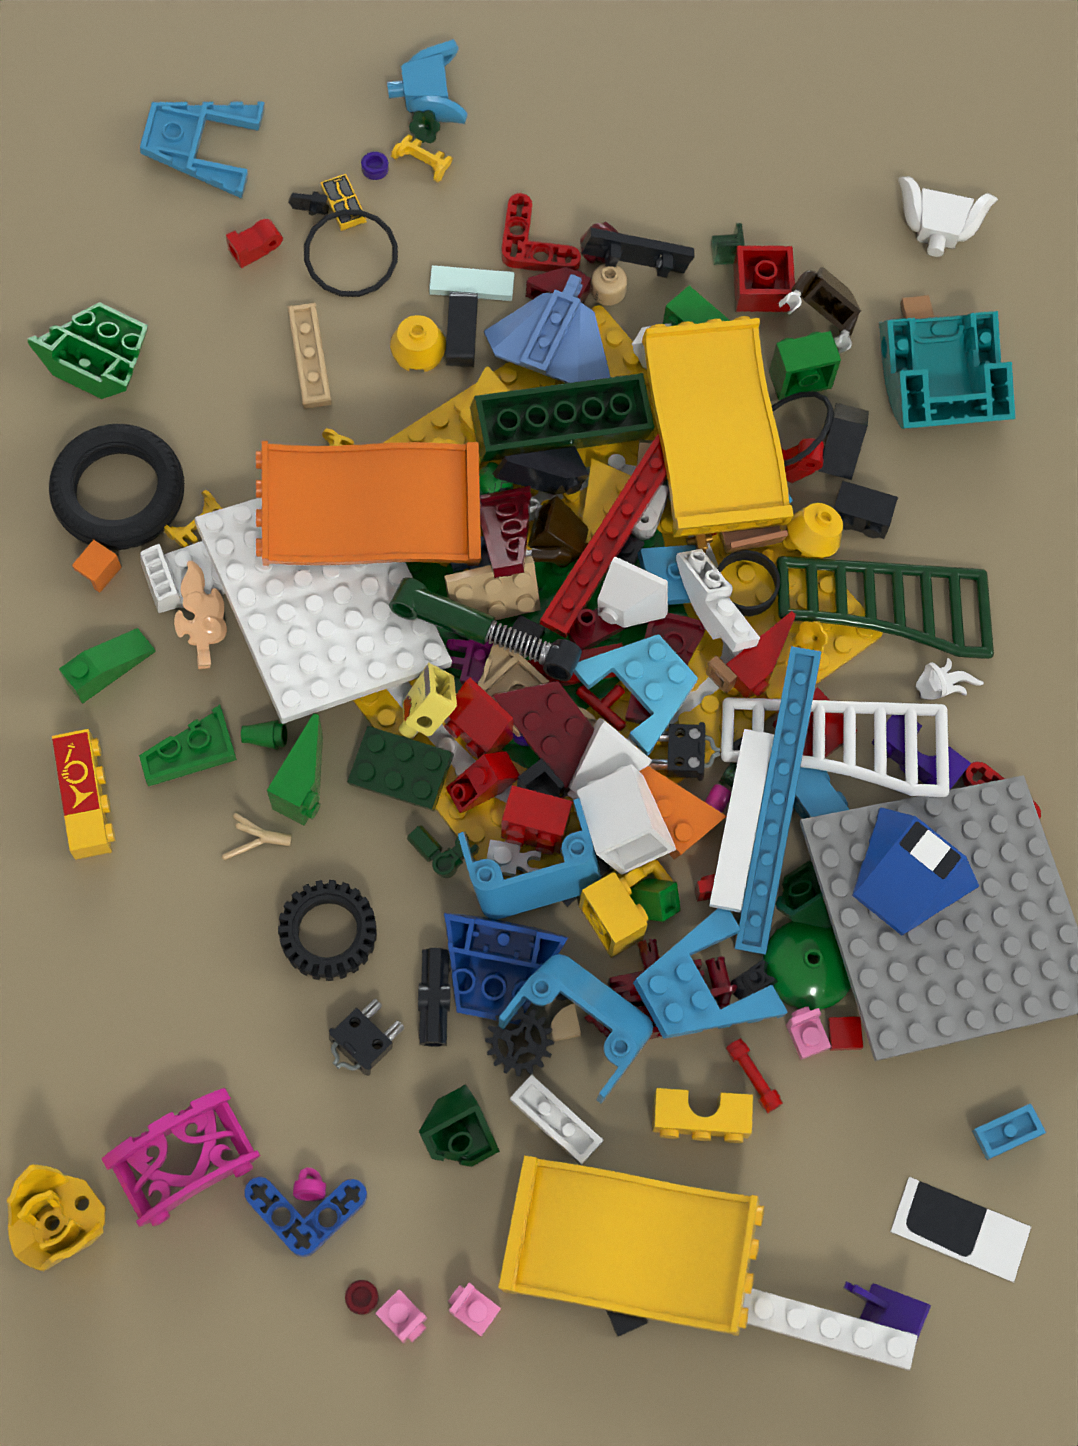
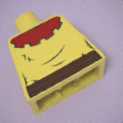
[399,662,457,739]

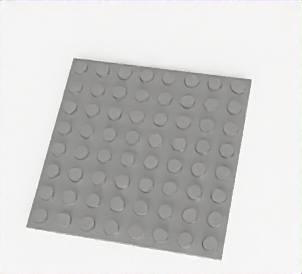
[799,775,1078,1061]

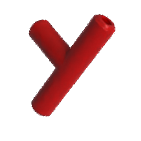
[576,685,626,731]

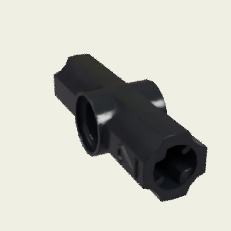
[418,948,451,1047]

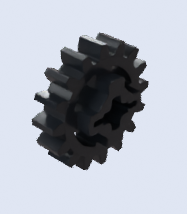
[485,1006,554,1077]

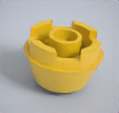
[390,315,446,372]
[786,503,843,559]

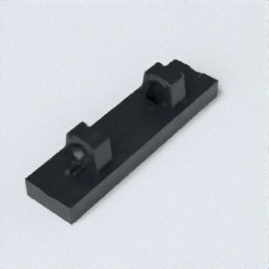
[581,227,695,278]

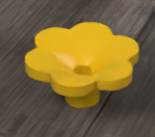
[795,621,828,655]

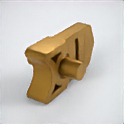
[686,534,713,554]

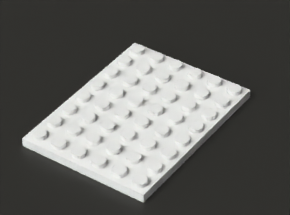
[195,498,452,724]

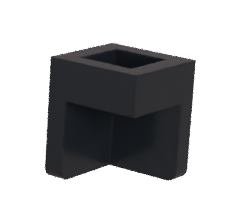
[517,758,565,798]

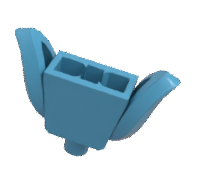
[387,39,468,124]

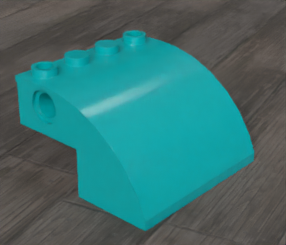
[879,311,1016,429]

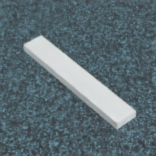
[710,729,774,913]

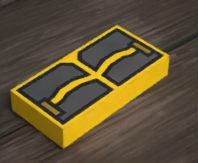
[320,174,366,231]

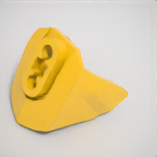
[7,1164,105,1271]

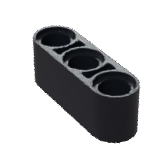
[446,292,478,367]

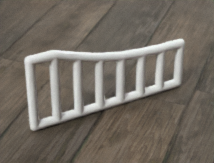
[721,697,949,797]

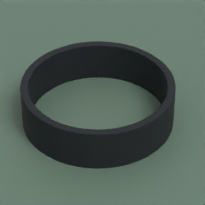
[717,550,780,616]

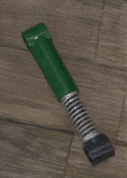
[389,577,582,681]

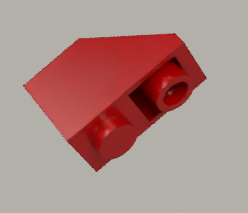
[446,751,520,813]

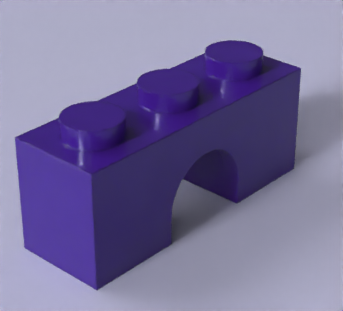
[871,715,971,790]

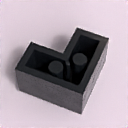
[818,403,869,480]

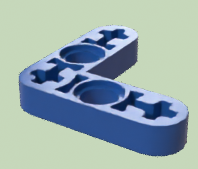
[244,1177,367,1257]

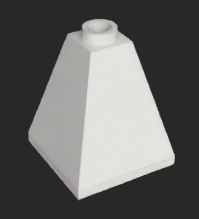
[568,718,652,799]

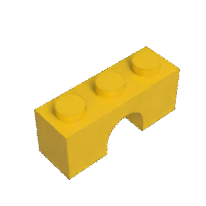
[652,1088,753,1143]

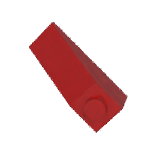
[726,611,796,698]

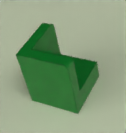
[630,878,681,922]

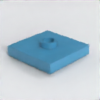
[637,545,696,605]

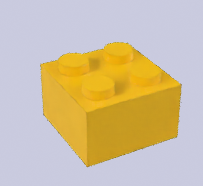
[579,872,649,958]

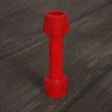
[726,1038,783,1114]

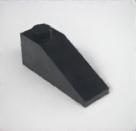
[492,446,590,495]

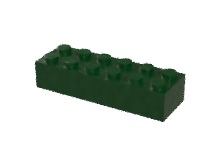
[470,373,655,462]

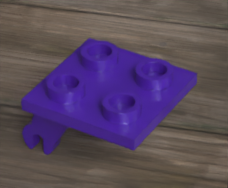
[843,1281,931,1342]

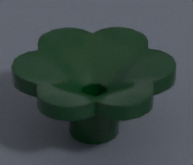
[409,110,440,143]

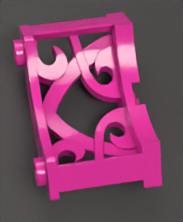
[101,1087,261,1227]

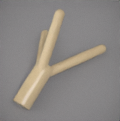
[222,813,292,860]

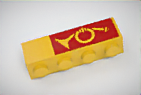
[52,729,115,860]

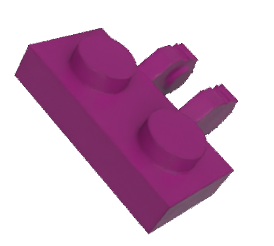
[446,639,493,685]

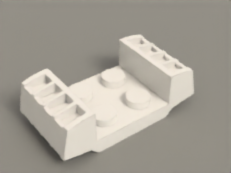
[140,541,225,613]

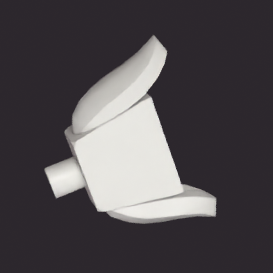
[898,177,998,257]

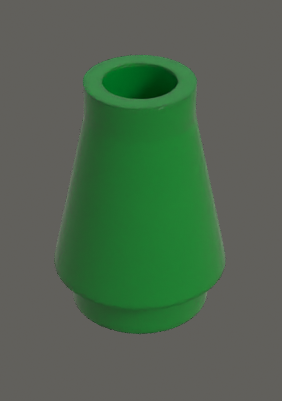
[241,719,288,750]

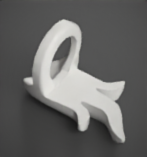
[915,658,984,700]

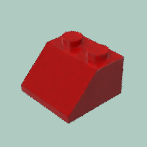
[444,678,514,759]

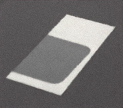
[891,1177,1031,1282]

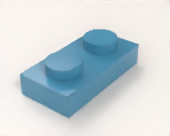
[972,1103,1046,1160]

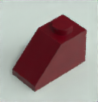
[526,267,591,304]

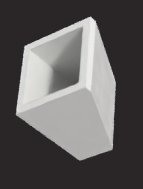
[576,764,676,875]

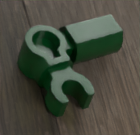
[407,825,480,878]

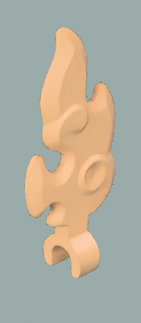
[174,561,227,669]

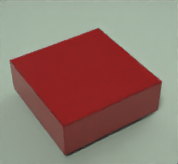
[828,1016,863,1051]

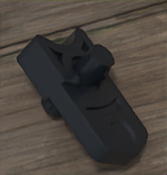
[288,191,329,216]
[731,960,778,1000]

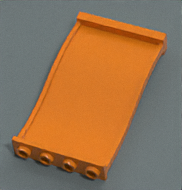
[256,441,481,566]

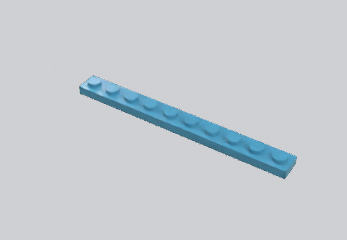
[735,646,821,955]

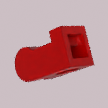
[225,219,283,268]
[781,438,824,483]

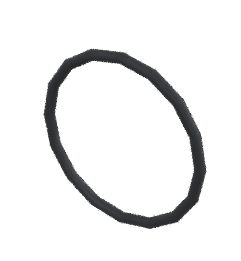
[304,209,398,297]
[772,391,833,466]

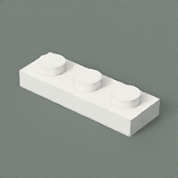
[510,1074,603,1166]

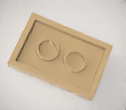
[444,556,541,621]

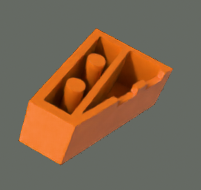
[639,766,727,860]

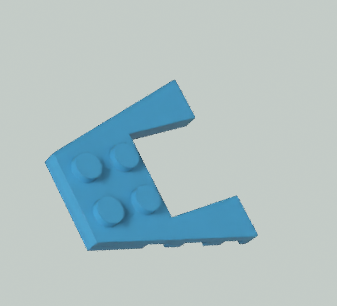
[140,102,265,198]
[633,908,788,1039]

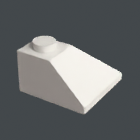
[598,557,668,628]

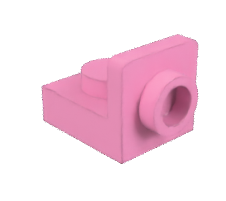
[786,1007,831,1060]
[448,1283,501,1337]
[375,1289,427,1343]

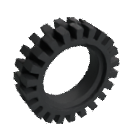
[278,880,377,981]

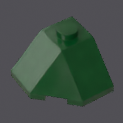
[775,861,832,928]
[418,1084,500,1167]

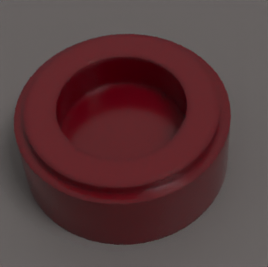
[345,1280,379,1315]

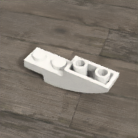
[676,548,760,652]

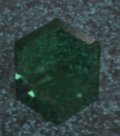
[711,223,745,265]

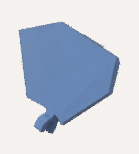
[484,274,610,383]

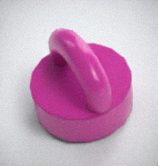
[293,1167,326,1201]

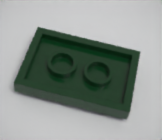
[347,726,454,811]

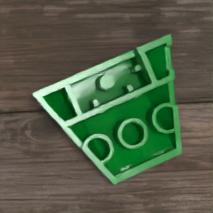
[27,302,148,399]

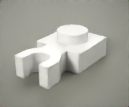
[487,840,541,877]

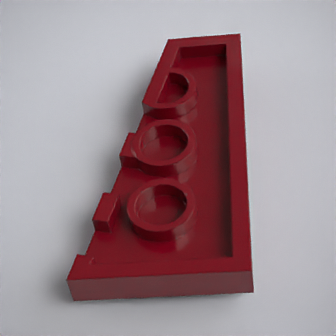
[480,486,532,578]
[625,613,706,724]

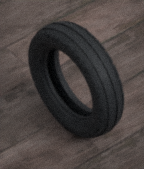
[49,424,185,550]

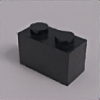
[833,480,898,539]

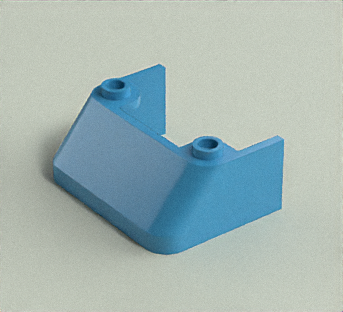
[457,798,601,920]
[499,954,653,1104]

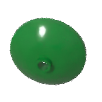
[763,921,851,1011]

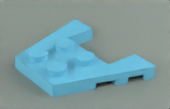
[574,634,698,756]

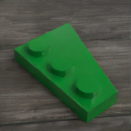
[139,705,237,787]

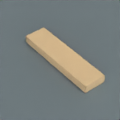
[288,303,332,409]

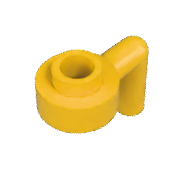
[617,859,673,888]

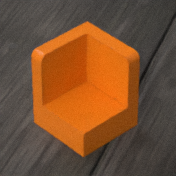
[72,540,122,593]

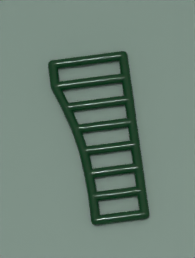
[776,556,994,659]

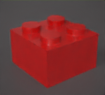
[733,246,795,312]
[501,785,573,855]

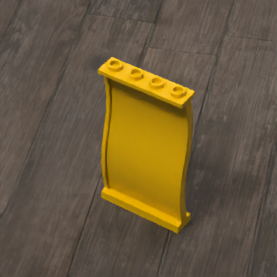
[642,316,794,537]
[498,1155,764,1336]

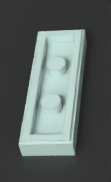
[429,265,515,301]

